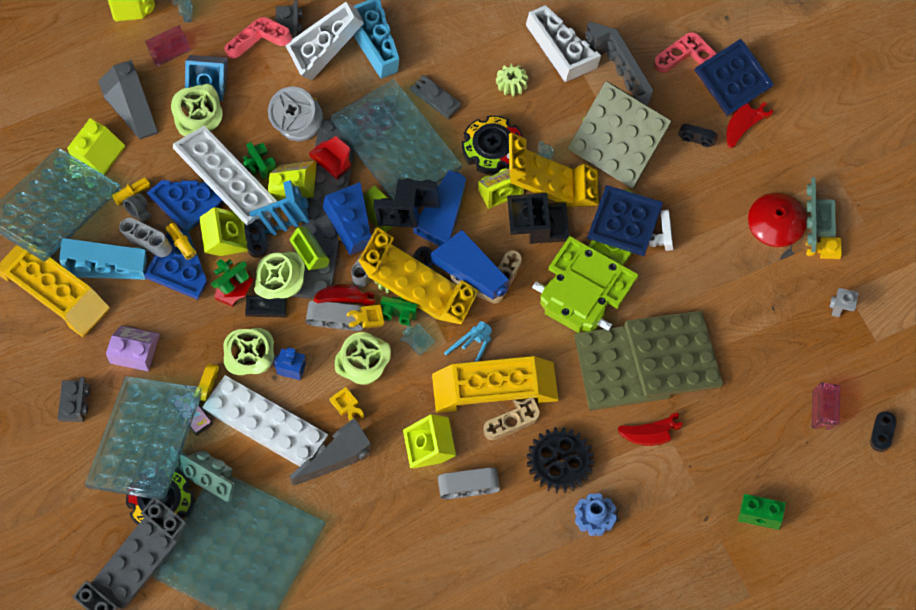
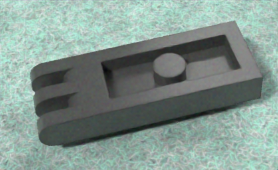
[410,75,461,120]

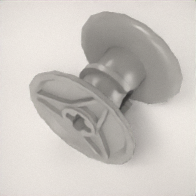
[268,86,323,142]

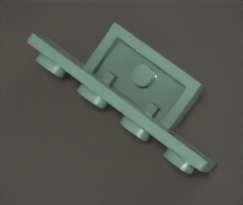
[807,177,836,252]
[167,447,234,502]

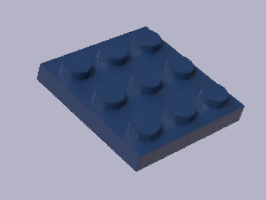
[694,39,774,116]
[587,185,663,256]

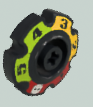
[462,115,523,175]
[126,467,194,526]

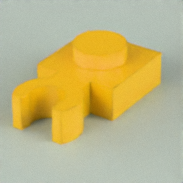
[806,237,842,259]
[347,305,384,328]
[329,387,364,421]

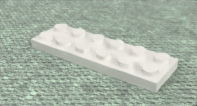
[173,126,277,225]
[202,375,328,467]

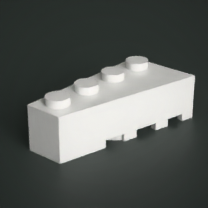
[286,2,364,81]
[526,5,601,82]

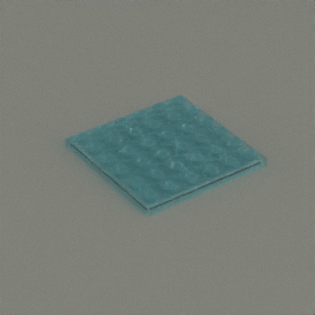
[152,476,325,610]

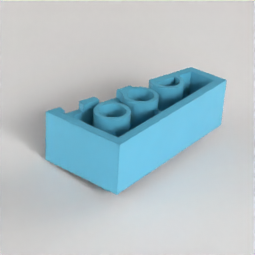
[353,0,399,79]
[59,238,148,280]

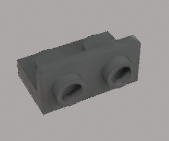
[276,0,302,39]
[58,377,90,422]

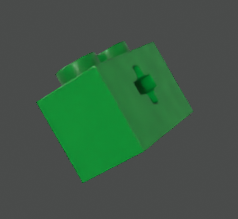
[737,494,786,530]

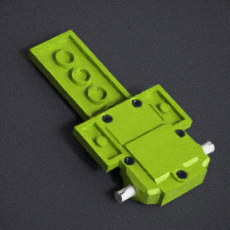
[532,189,638,333]

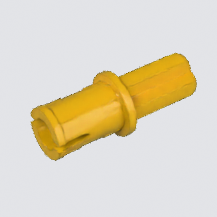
[112,178,150,206]
[166,223,197,260]

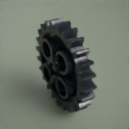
[527,427,594,493]

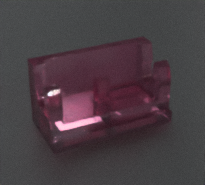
[145,25,191,66]
[812,382,840,430]

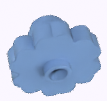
[574,493,617,536]

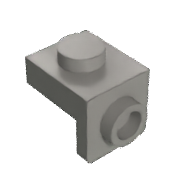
[829,288,858,317]

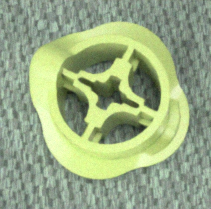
[171,84,222,136]
[254,252,305,299]
[223,328,274,375]
[334,332,391,385]

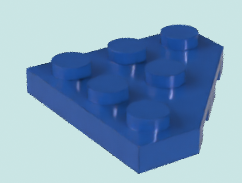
[147,180,225,232]
[144,229,208,300]

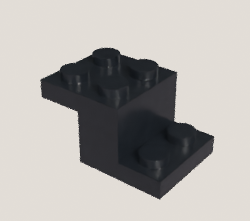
[374,178,441,228]
[507,193,569,244]

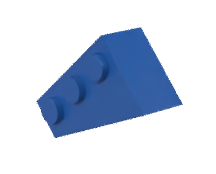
[322,182,371,255]

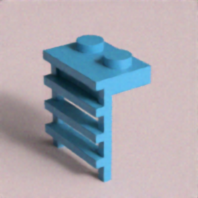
[250,180,310,236]

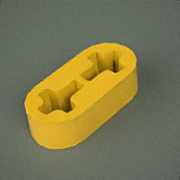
[196,363,219,402]

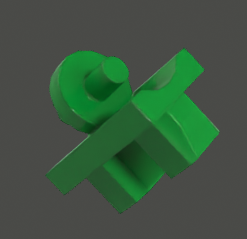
[242,142,276,180]
[211,259,249,295]
[381,296,417,326]

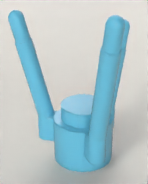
[444,321,492,362]

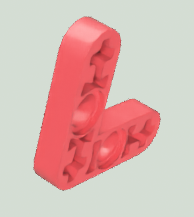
[224,17,293,59]
[654,32,717,73]

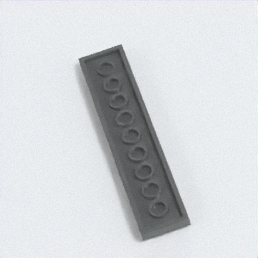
[291,119,358,299]

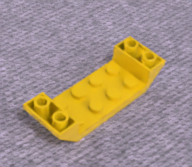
[509,133,599,207]
[358,227,479,324]
[0,241,110,338]
[432,356,559,413]

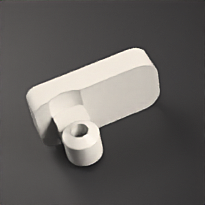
[649,209,674,251]

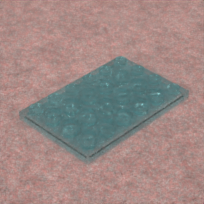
[330,79,462,200]
[0,148,120,262]
[85,376,203,500]

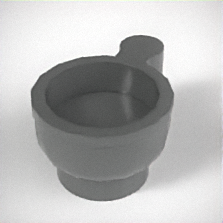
[123,193,151,223]

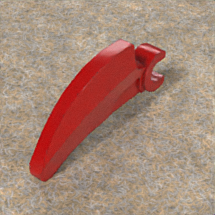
[726,102,773,149]
[314,284,375,306]
[618,413,683,446]

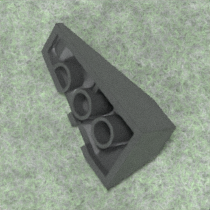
[98,60,158,140]
[290,418,371,486]

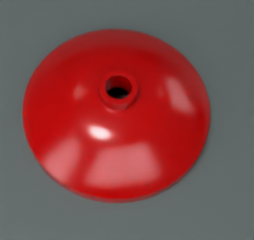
[748,193,807,247]

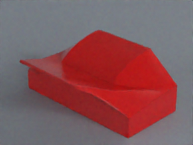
[309,136,351,180]
[214,264,254,307]

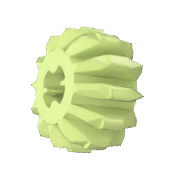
[496,63,529,97]

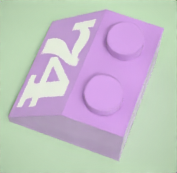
[106,326,160,372]

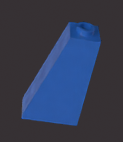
[413,170,466,247]
[431,230,509,300]

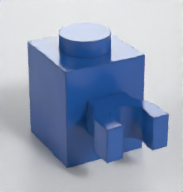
[274,347,306,381]

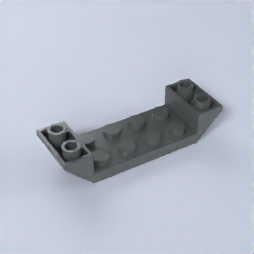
[585,22,653,107]
[72,496,187,610]

